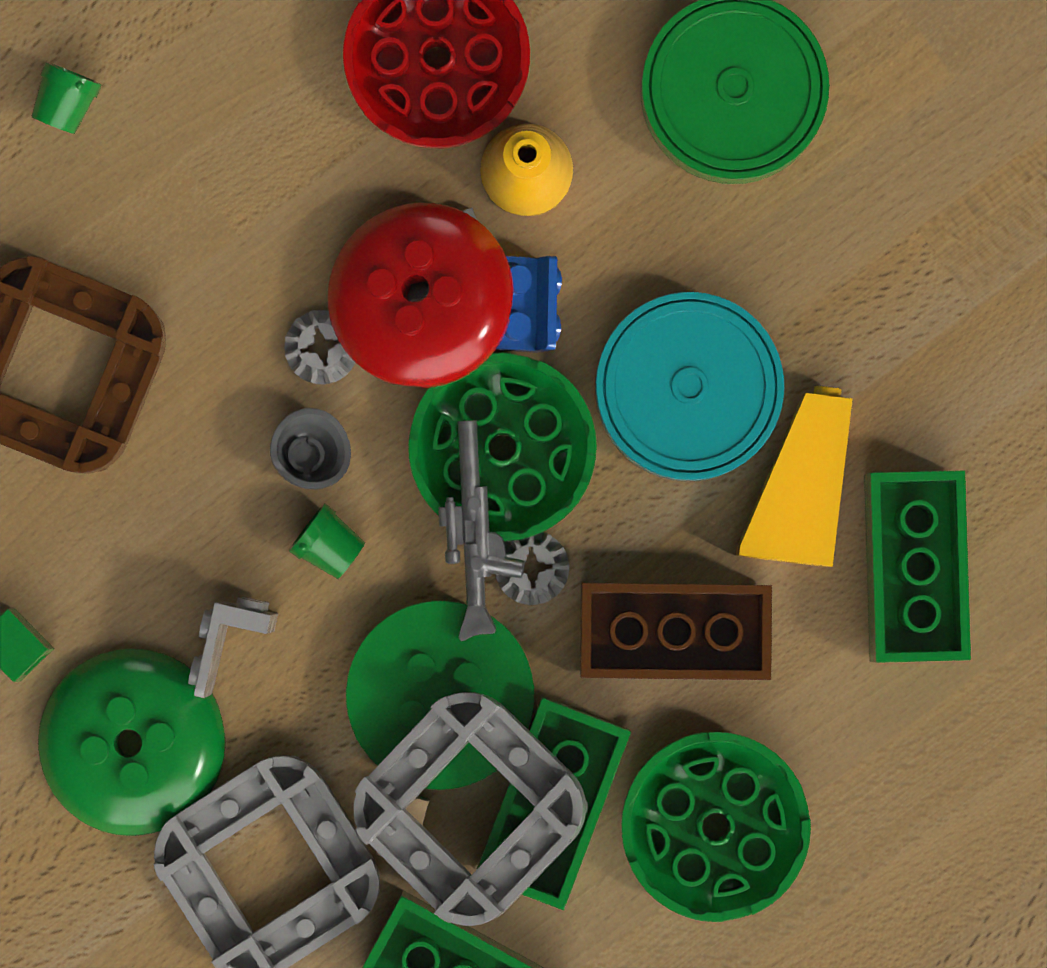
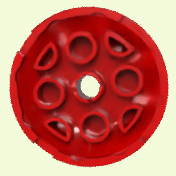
[343,0,530,149]
[328,202,514,388]

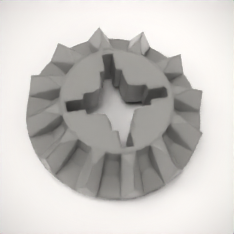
[285,310,355,384]
[495,532,569,605]

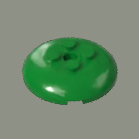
[408,353,597,541]
[38,648,226,836]
[621,732,811,922]

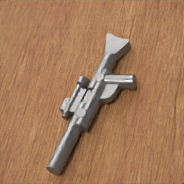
[438,420,525,641]

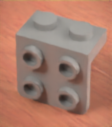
[188,597,279,698]

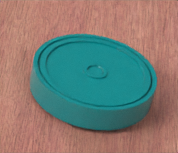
[595,292,784,481]

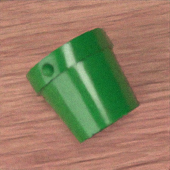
[31,62,102,134]
[289,503,366,579]

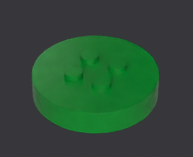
[640,0,830,184]
[346,601,534,790]

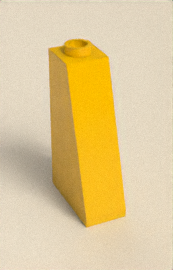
[736,386,853,567]

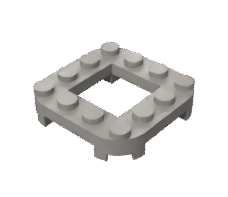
[354,692,588,926]
[154,755,380,968]

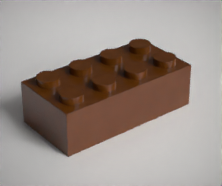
[580,583,772,680]

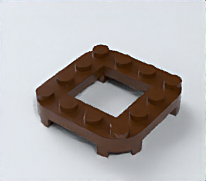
[0,256,166,474]

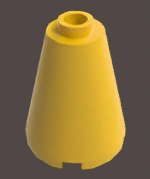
[480,124,573,216]

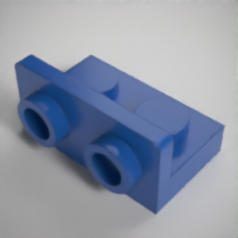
[495,256,562,353]

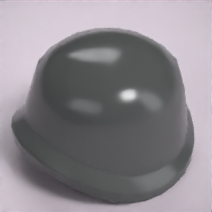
[270,408,351,490]

